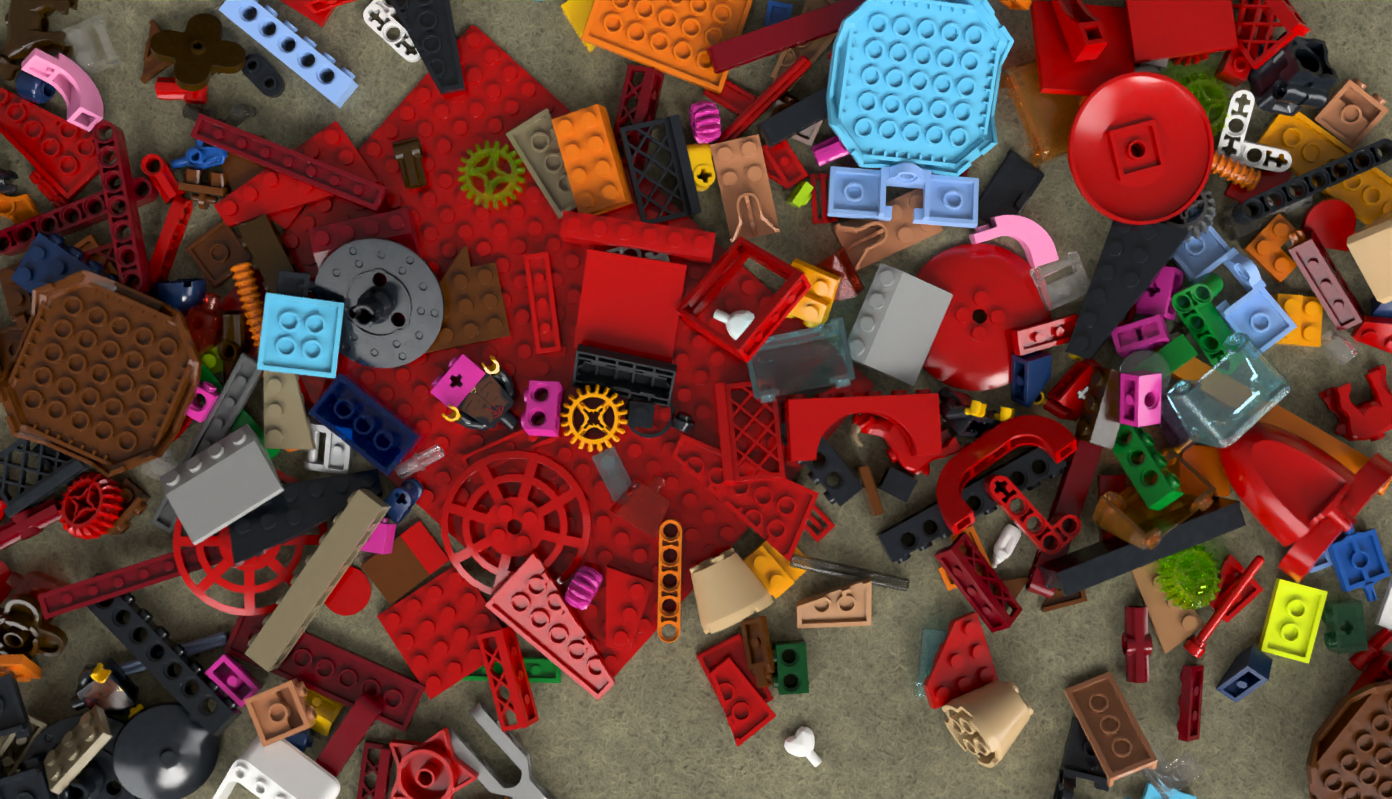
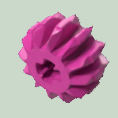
[688,100,722,144]
[565,565,603,610]

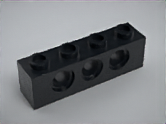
[780,421,864,507]

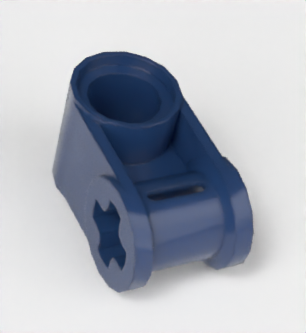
[384,478,423,525]

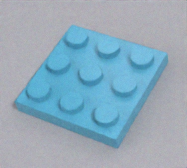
[257,293,344,378]

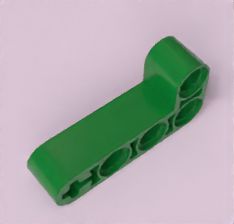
[1171,273,1245,375]

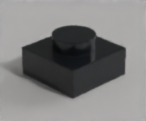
[627,401,655,429]

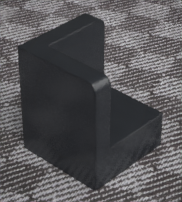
[877,466,918,502]

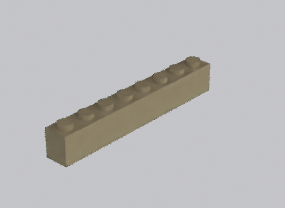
[245,489,391,672]

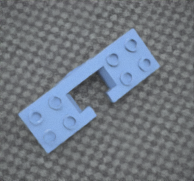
[827,163,979,228]
[1171,213,1297,358]

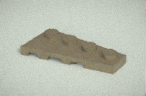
[506,108,577,219]
[264,370,316,450]

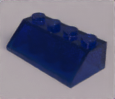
[308,373,424,476]

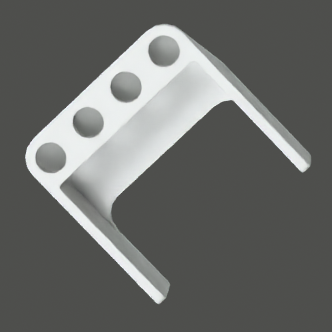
[213,735,340,799]

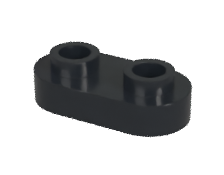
[242,54,285,98]

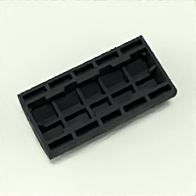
[572,344,678,407]

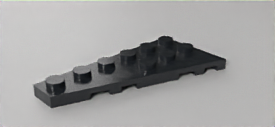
[390,0,466,95]
[1066,219,1191,361]

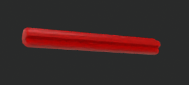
[715,55,812,143]

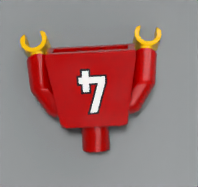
[1033,354,1102,421]

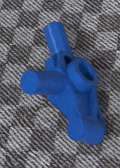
[171,139,228,170]

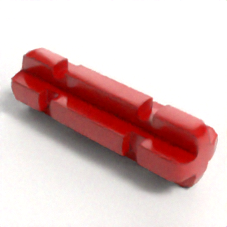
[29,169,71,208]

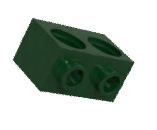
[772,640,809,695]

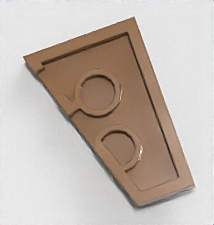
[796,577,872,629]

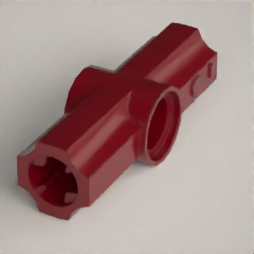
[0,498,62,551]
[1122,606,1153,683]

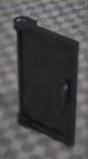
[978,150,1045,225]

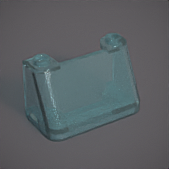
[747,317,855,403]
[1166,332,1291,448]

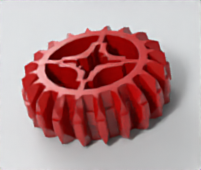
[57,472,124,540]

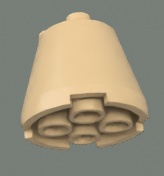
[689,548,774,634]
[942,680,1033,768]

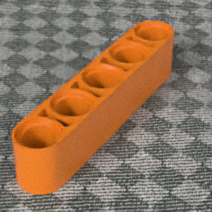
[657,518,682,643]

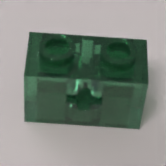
[1321,598,1368,654]

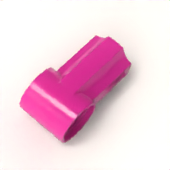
[811,136,851,167]

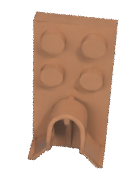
[710,134,780,243]
[832,189,943,273]
[1064,671,1158,787]

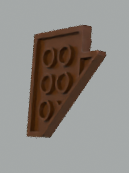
[424,247,511,354]

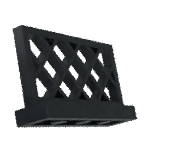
[618,114,702,224]
[0,438,91,518]

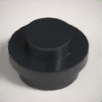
[671,411,695,432]

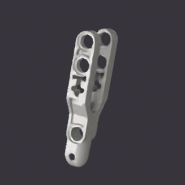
[448,702,553,799]

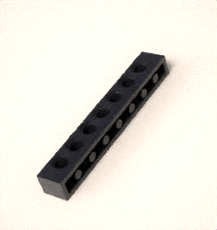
[876,446,1067,564]
[86,573,242,736]

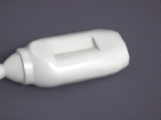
[991,523,1022,568]

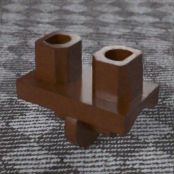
[178,168,231,210]

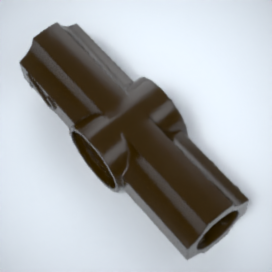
[217,310,251,385]

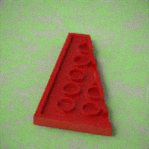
[0,87,117,201]
[213,121,380,227]

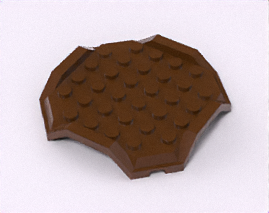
[0,270,202,477]
[1306,680,1392,799]

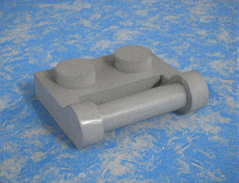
[304,419,354,475]

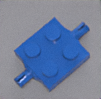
[1327,524,1391,602]

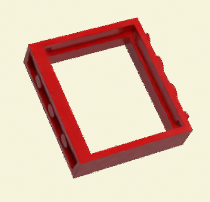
[676,236,812,363]

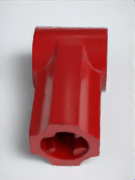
[155,77,208,104]
[141,154,186,204]

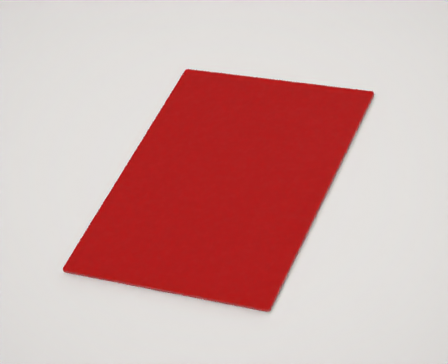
[210,26,874,676]

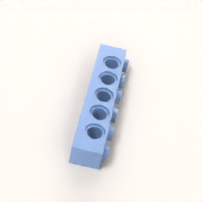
[219,0,359,108]

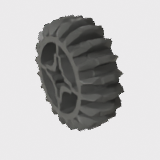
[1160,186,1217,243]

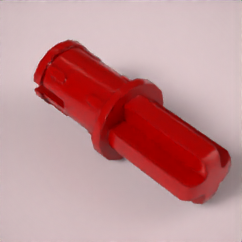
[1348,628,1392,671]

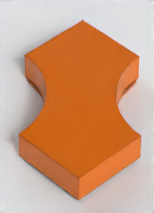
[0,193,42,225]

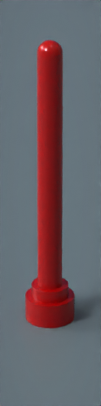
[1183,555,1265,658]

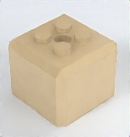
[1347,211,1392,304]

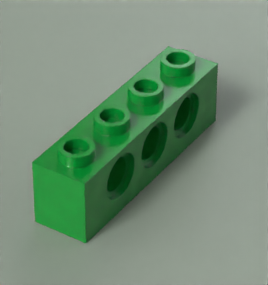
[1112,423,1184,511]

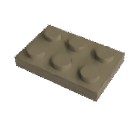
[43,705,112,795]

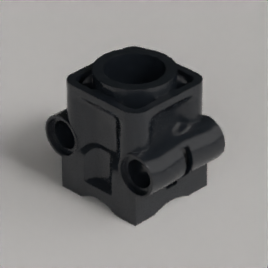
[1248,31,1339,116]

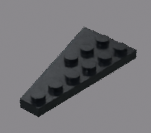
[229,469,382,568]

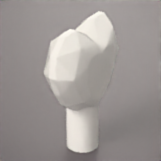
[713,309,755,340]
[784,726,822,767]

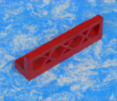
[476,625,539,732]

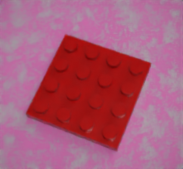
[377,562,504,700]

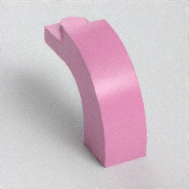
[21,48,104,132]
[969,215,1059,267]

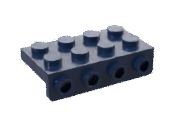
[11,232,120,294]

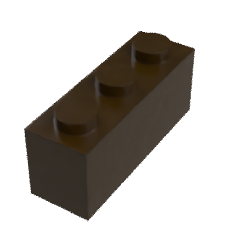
[238,214,299,294]
[1075,366,1122,449]

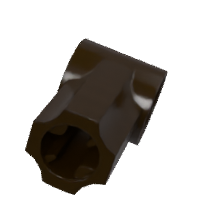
[393,136,427,189]

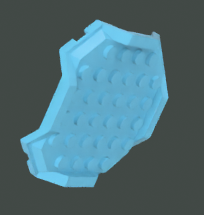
[826,0,1014,177]

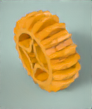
[560,385,628,452]

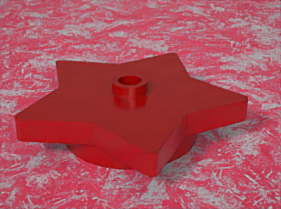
[389,727,479,799]

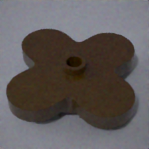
[150,13,246,91]
[0,593,68,661]

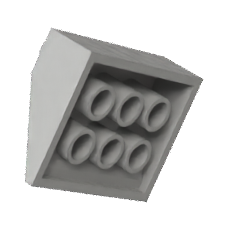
[841,263,953,386]
[160,424,284,545]

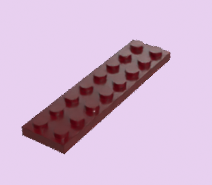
[223,606,426,732]

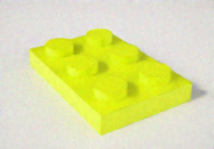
[1258,578,1328,664]

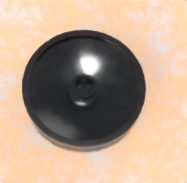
[112,702,219,799]

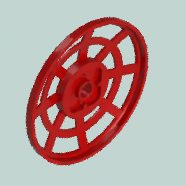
[441,450,591,595]
[173,470,327,616]

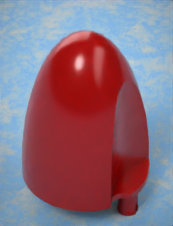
[1217,420,1357,546]

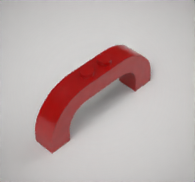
[936,415,1078,536]
[1278,452,1392,584]

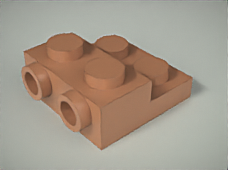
[1313,77,1389,149]
[244,678,317,747]

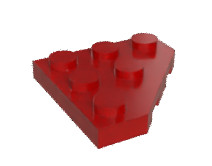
[923,611,999,710]

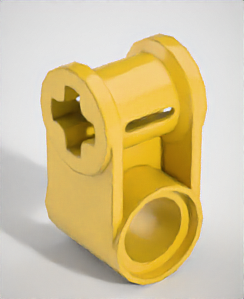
[686,143,715,192]

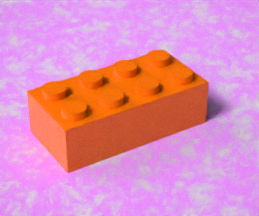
[552,104,634,215]

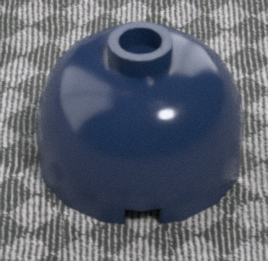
[154,278,207,316]

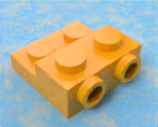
[786,258,841,328]
[1271,294,1323,347]
[743,540,813,599]

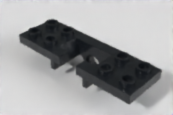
[0,672,55,799]
[1053,716,1114,799]

